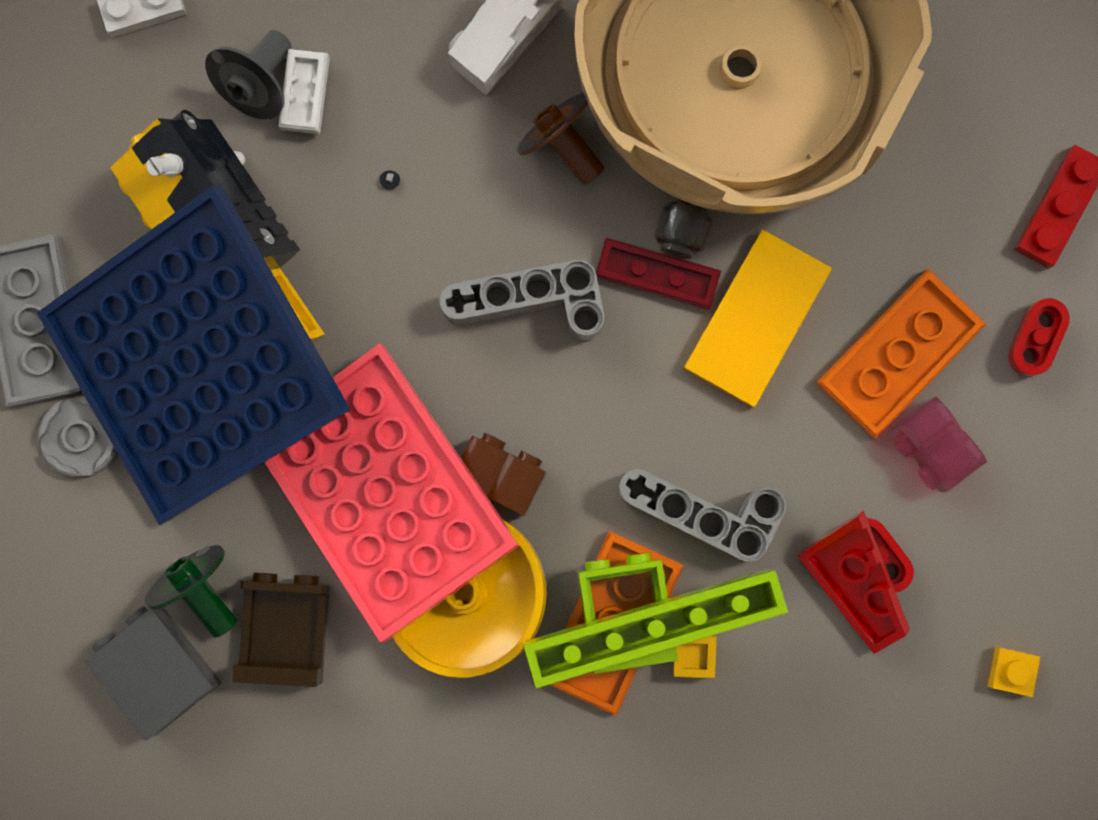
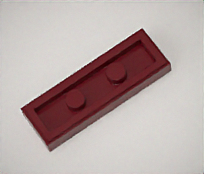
[596,238,721,310]

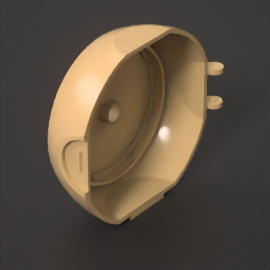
[574,0,932,214]

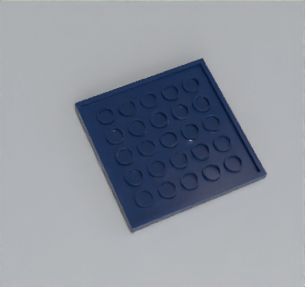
[37,185,351,526]

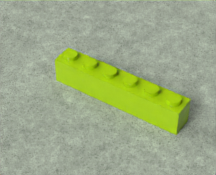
[522,569,788,689]

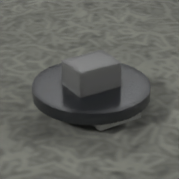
[380,170,400,189]

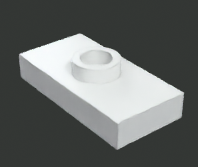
[278,49,330,135]

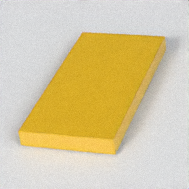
[683,229,832,408]

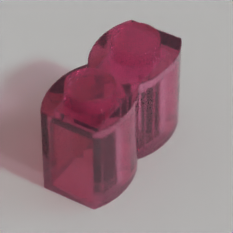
[891,396,987,493]

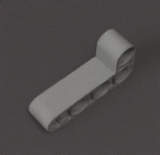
[440,260,604,341]
[617,469,786,562]

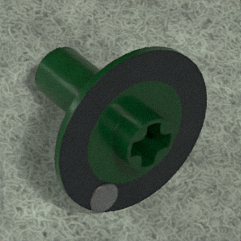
[145,545,237,638]

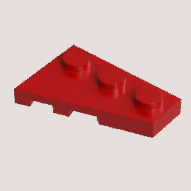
[797,510,910,654]

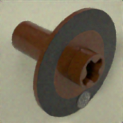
[517,93,605,184]

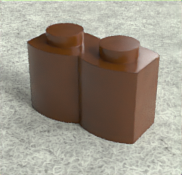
[461,432,547,516]

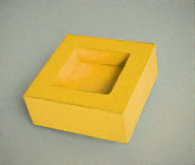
[672,635,716,678]
[988,646,1041,697]

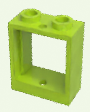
[577,552,678,674]

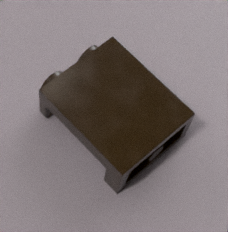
[232,572,330,687]

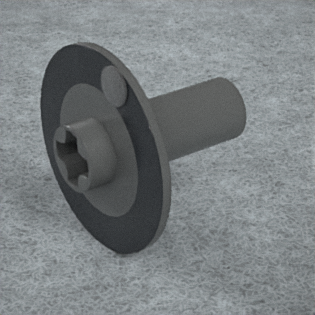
[205,30,292,120]

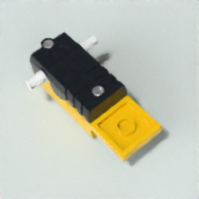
[110,110,325,343]

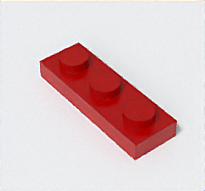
[1014,144,1098,269]

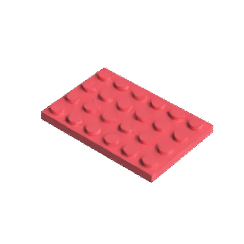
[265,343,520,643]

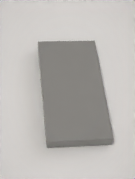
[0,234,83,408]

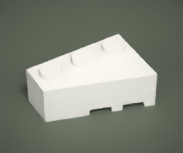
[448,0,563,96]

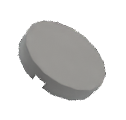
[38,396,118,477]

